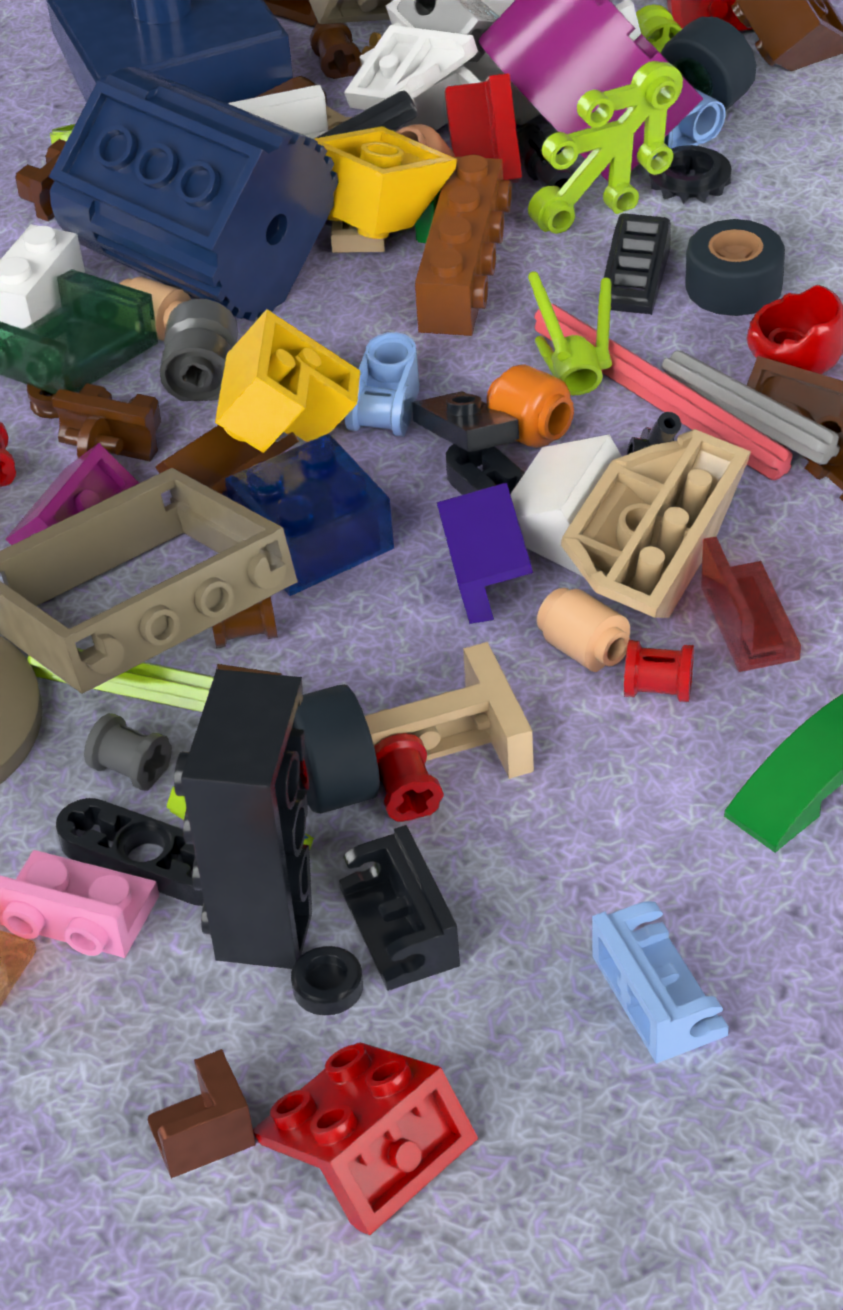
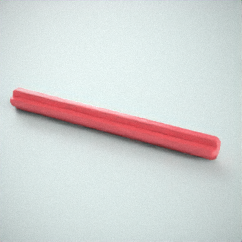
[534,303,793,480]

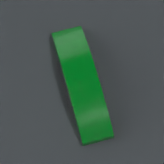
[724,694,843,853]

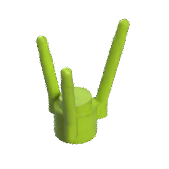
[528,271,612,396]

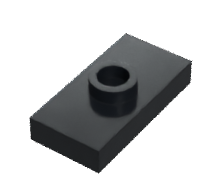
[412,391,519,452]

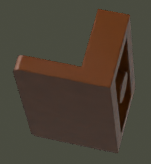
[155,425,299,494]

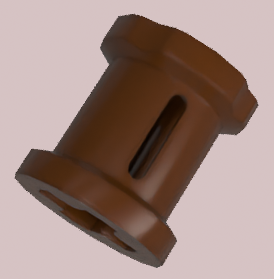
[310,23,361,79]
[212,596,278,649]

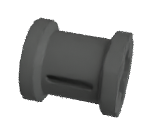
[84,713,172,791]

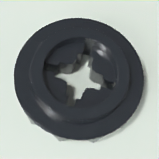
[649,145,732,204]

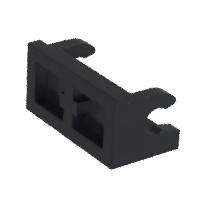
[339,825,460,991]

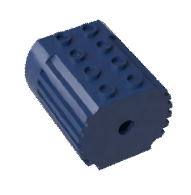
[49,67,339,321]

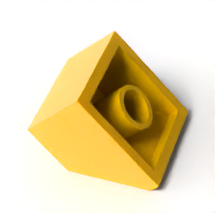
[314,126,457,239]

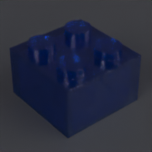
[225,433,394,596]

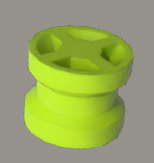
[636,4,682,53]

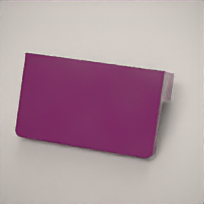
[5,443,139,545]

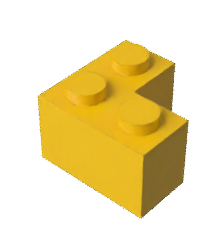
[215,309,360,453]

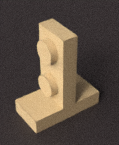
[365,642,534,779]

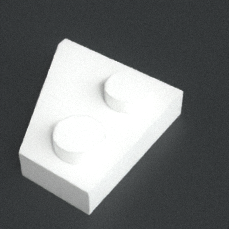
[344,25,478,110]

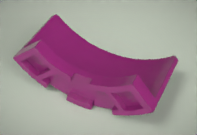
[478,0,703,181]

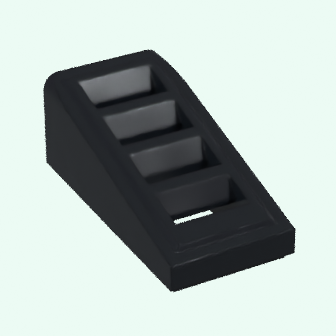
[598,213,671,315]

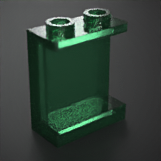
[0,269,158,394]

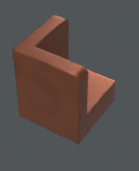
[147,1049,256,1179]

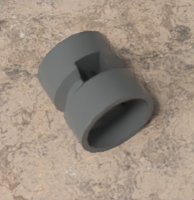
[159,299,238,401]

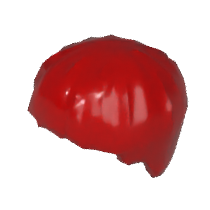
[746,285,843,374]

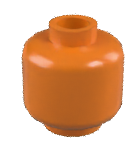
[487,364,574,448]

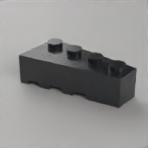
[174,669,312,969]

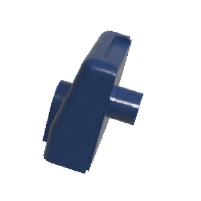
[46,0,293,103]

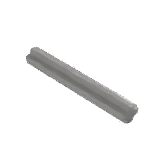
[661,351,840,465]

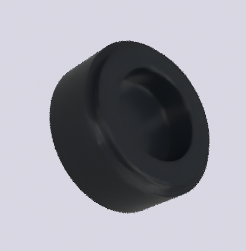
[291,946,363,1016]

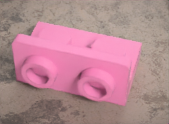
[0,850,159,958]

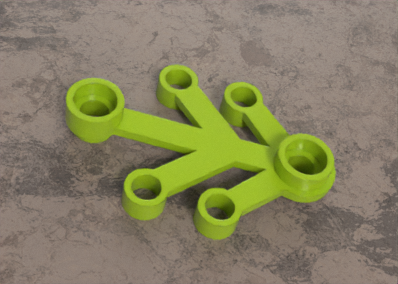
[528,61,683,234]

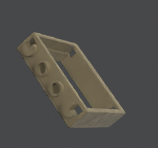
[0,468,297,694]

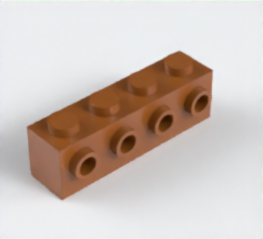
[415,155,512,336]

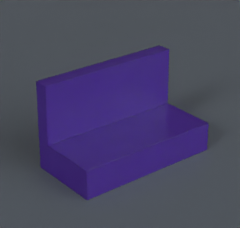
[436,483,533,624]

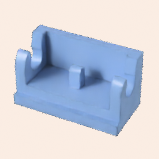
[592,901,729,1064]

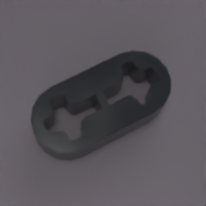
[446,444,525,495]

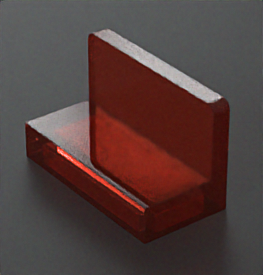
[701,536,801,672]

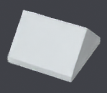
[510,434,622,577]

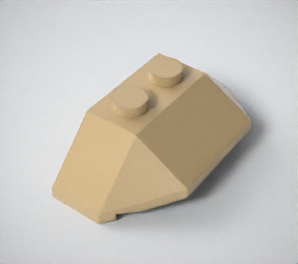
[561,429,751,618]

